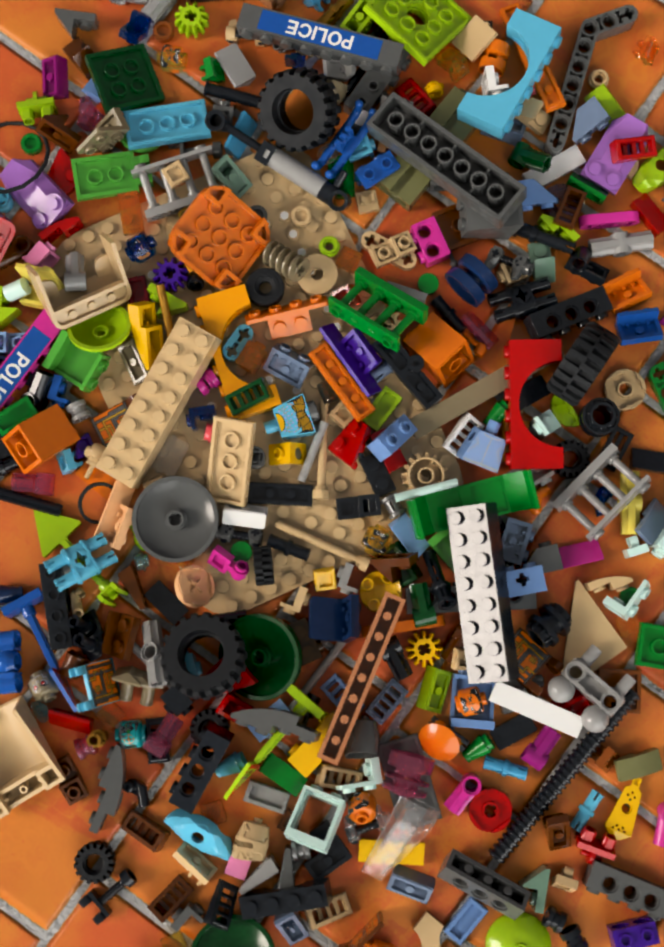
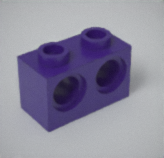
[606,915,660,947]

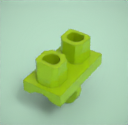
[16,91,58,126]

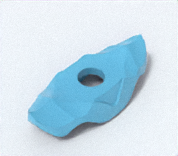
[164,808,232,861]

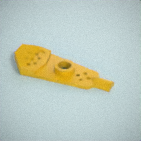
[604,778,642,841]

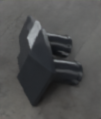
[67,609,104,662]

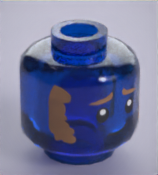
[125,232,157,264]

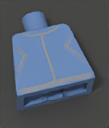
[456,419,506,473]

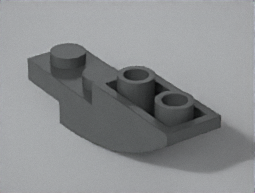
[230,708,322,744]
[88,743,127,834]

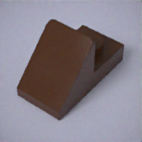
[63,37,94,81]
[35,114,82,154]
[370,552,419,583]
[542,813,571,851]

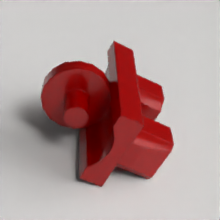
[574,825,616,865]

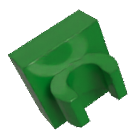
[199,56,225,83]

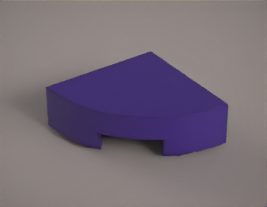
[74,433,93,460]

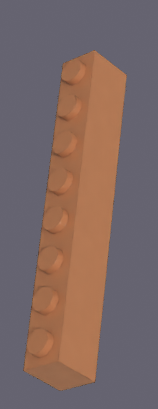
[317,591,406,766]

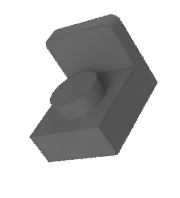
[212,100,235,132]

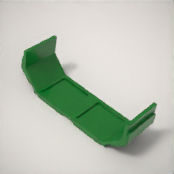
[406,469,540,540]

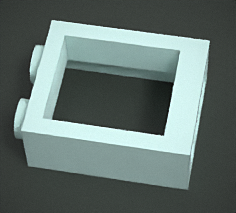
[284,784,347,855]

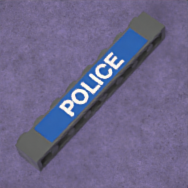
[236,3,404,76]

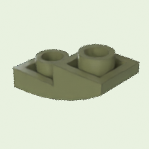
[613,748,663,782]

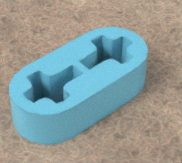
[223,324,254,362]

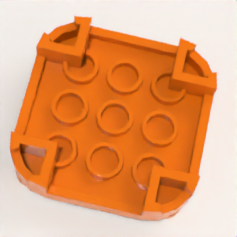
[168,185,271,289]

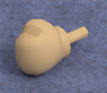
[84,443,106,480]

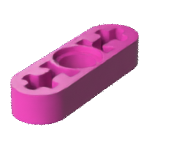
[578,211,640,230]

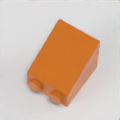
[402,312,475,388]
[1,403,81,475]

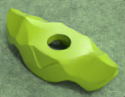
[632,146,664,194]

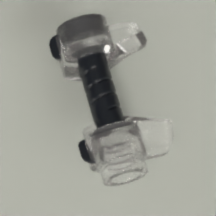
[343,804,394,844]

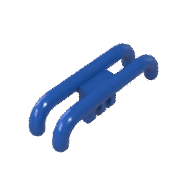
[311,99,376,180]

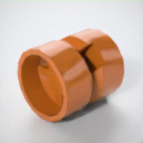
[478,39,511,78]

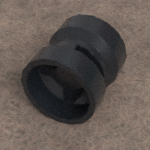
[559,923,589,947]

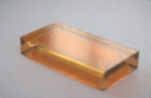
[117,191,145,236]

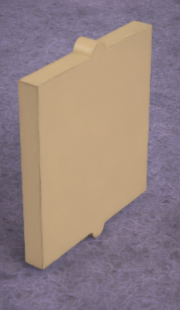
[452,15,498,63]

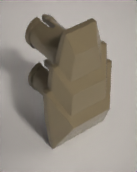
[111,666,165,707]

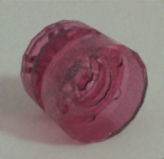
[381,748,435,799]

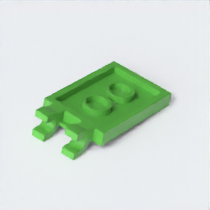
[71,151,154,202]

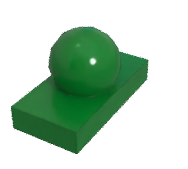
[0,395,39,436]

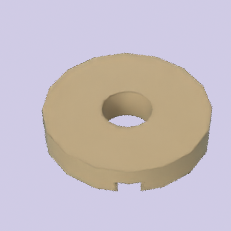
[297,254,338,295]
[603,368,646,411]

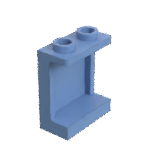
[449,670,496,730]

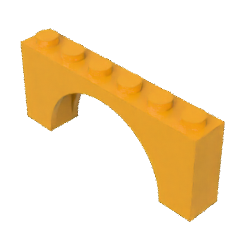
[194,284,282,420]

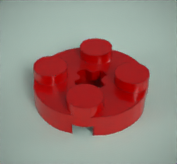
[468,787,512,833]

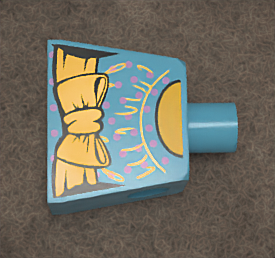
[263,394,316,440]

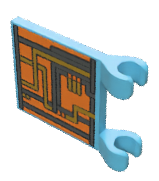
[68,658,120,713]

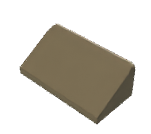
[117,338,149,386]

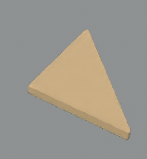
[560,579,627,678]

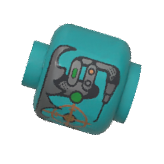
[115,719,147,749]

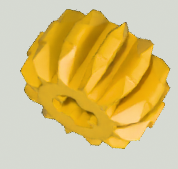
[405,630,442,668]

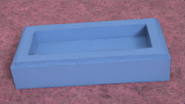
[443,896,488,946]

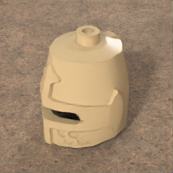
[231,817,270,861]

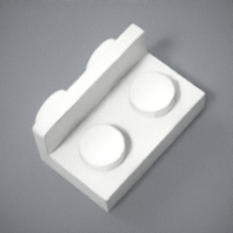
[481,65,509,95]

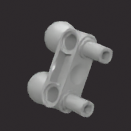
[547,644,636,733]

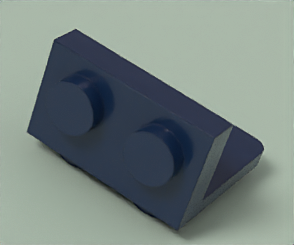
[309,594,361,643]

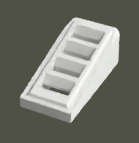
[442,412,485,459]

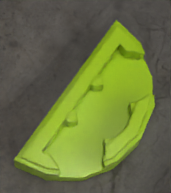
[550,395,579,427]

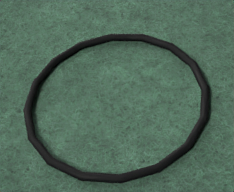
[0,121,50,194]

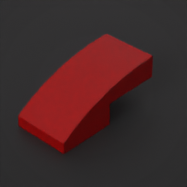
[38,216,85,244]

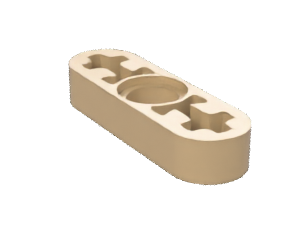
[361,231,417,271]

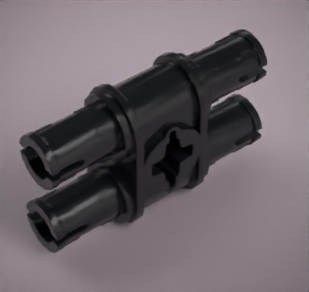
[487,277,558,324]

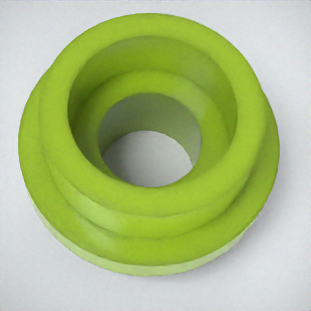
[319,236,340,257]

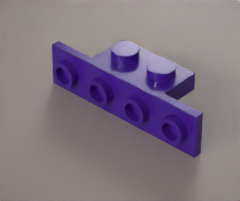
[319,323,382,397]

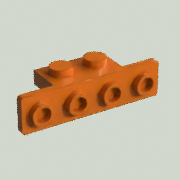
[244,294,329,340]

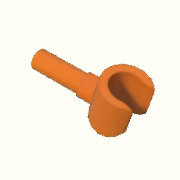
[463,331,487,358]

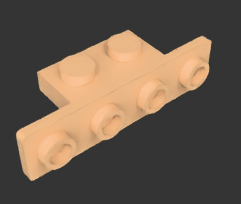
[91,480,135,559]

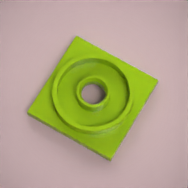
[362,0,472,67]

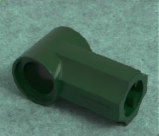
[507,141,552,173]
[408,582,437,628]

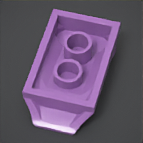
[579,113,648,196]
[0,158,75,230]

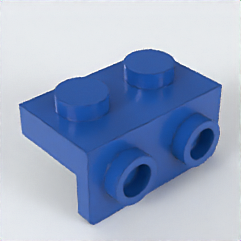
[354,150,400,190]
[615,307,663,346]

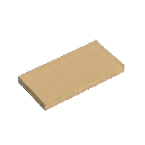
[206,415,256,507]

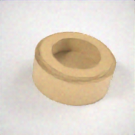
[291,205,312,228]

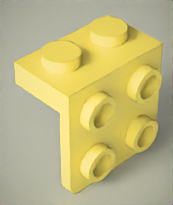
[14,262,65,309]

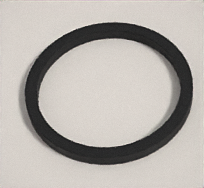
[78,482,113,524]

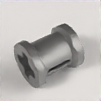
[380,492,407,520]

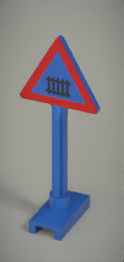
[0,587,78,713]

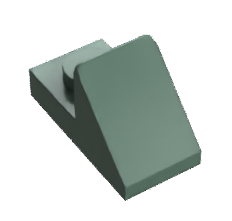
[211,154,253,199]
[527,242,556,283]
[518,864,551,914]

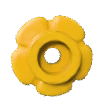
[424,80,444,100]

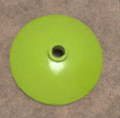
[67,305,131,352]
[485,912,551,947]

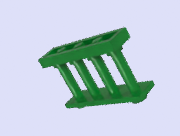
[328,266,428,352]

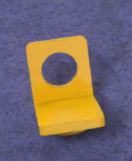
[269,442,306,466]

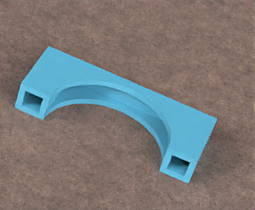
[457,8,563,140]

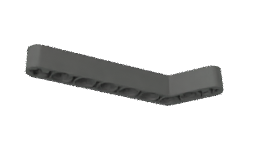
[543,5,638,157]

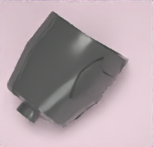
[344,716,380,759]

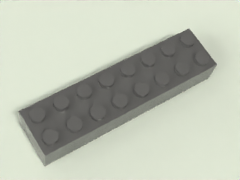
[366,92,527,230]

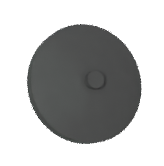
[132,476,219,563]

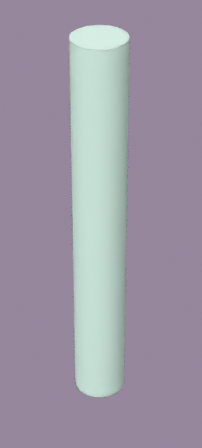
[394,478,459,502]

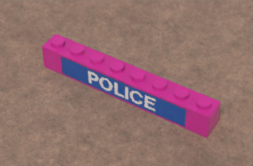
[0,309,62,409]

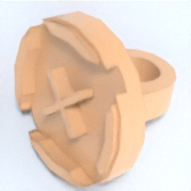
[174,564,215,608]

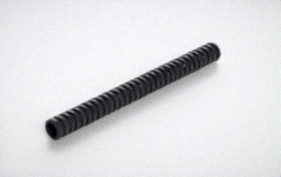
[489,689,640,864]

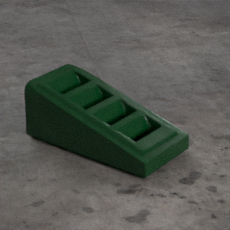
[224,377,274,416]

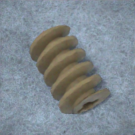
[262,240,310,282]

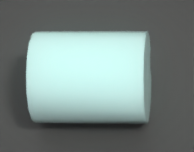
[2,277,32,302]

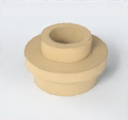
[588,69,609,89]

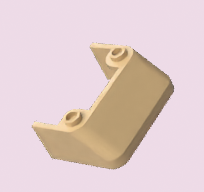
[25,233,132,329]

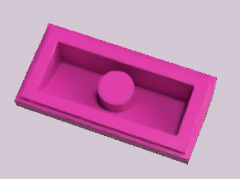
[559,540,604,569]

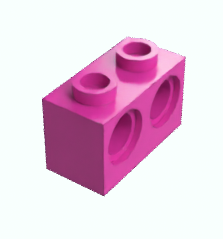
[410,216,451,268]

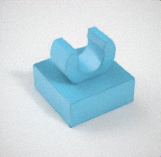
[56,448,83,476]

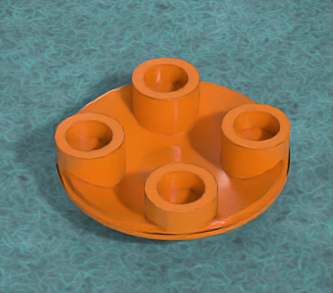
[419,720,462,761]

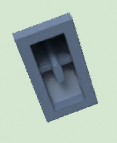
[274,911,310,946]

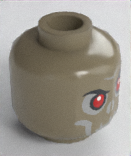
[28,669,60,703]

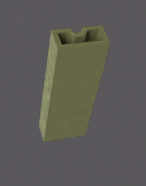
[376,86,477,212]

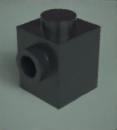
[160,686,195,717]

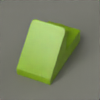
[147,282,189,319]
[0,286,22,331]

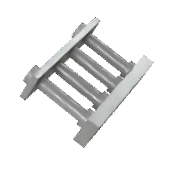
[130,144,225,223]
[551,443,651,542]

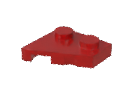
[48,148,75,196]
[327,418,372,470]

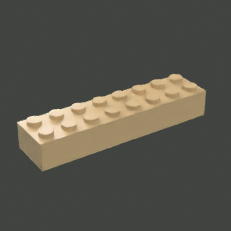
[95,317,222,489]

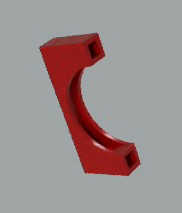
[503,339,564,470]

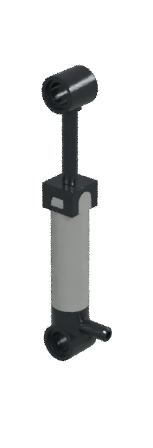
[205,110,352,211]

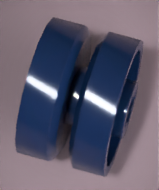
[445,253,499,307]

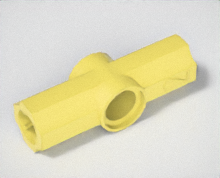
[617,470,643,535]

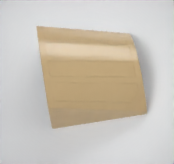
[0,695,66,819]

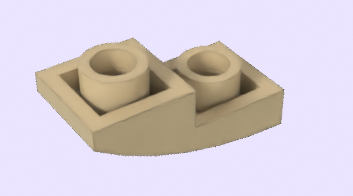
[368,230,417,269]
[583,576,633,593]

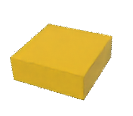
[313,566,337,592]

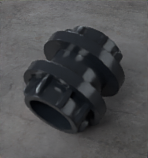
[578,397,620,437]
[526,603,572,648]

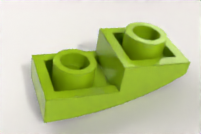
[537,214,581,242]

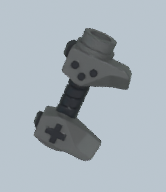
[484,245,534,280]
[215,524,263,547]

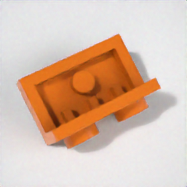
[602,267,652,315]

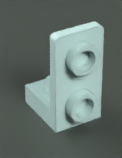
[529,409,561,440]
[602,579,651,621]
[335,757,383,794]

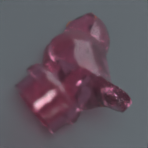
[77,96,106,132]

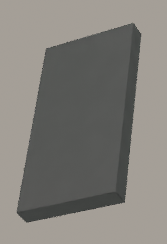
[379,733,442,830]

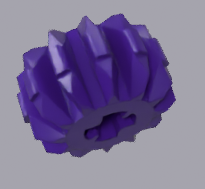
[153,257,188,293]

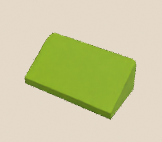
[584,84,626,130]
[416,665,453,714]

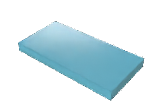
[123,99,212,151]

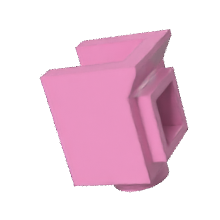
[21,240,61,268]

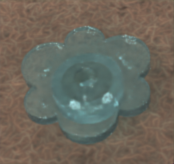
[31,701,49,723]

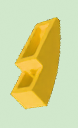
[127,301,164,370]

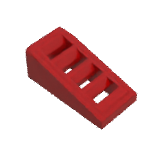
[395,78,437,117]
[609,135,658,164]

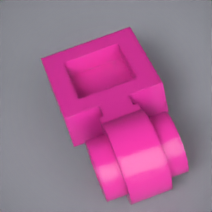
[207,545,249,581]

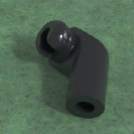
[123,779,150,807]

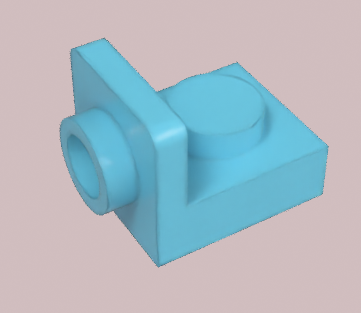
[349,134,377,163]

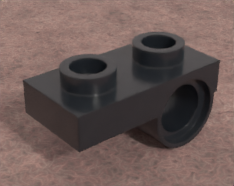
[564,246,610,286]

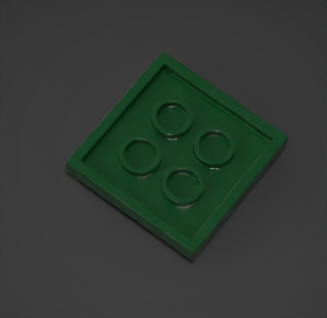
[84,43,165,114]

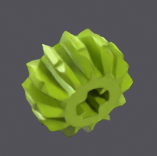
[174,1,209,39]

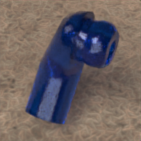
[594,486,613,517]

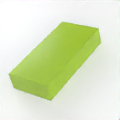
[362,386,403,432]

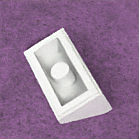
[222,504,268,529]

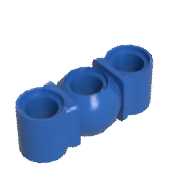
[0,630,23,695]

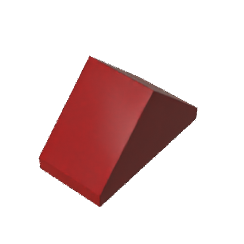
[215,692,255,728]

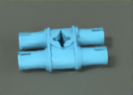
[43,532,119,592]

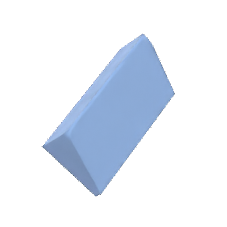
[388,512,430,558]

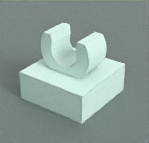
[622,535,650,559]

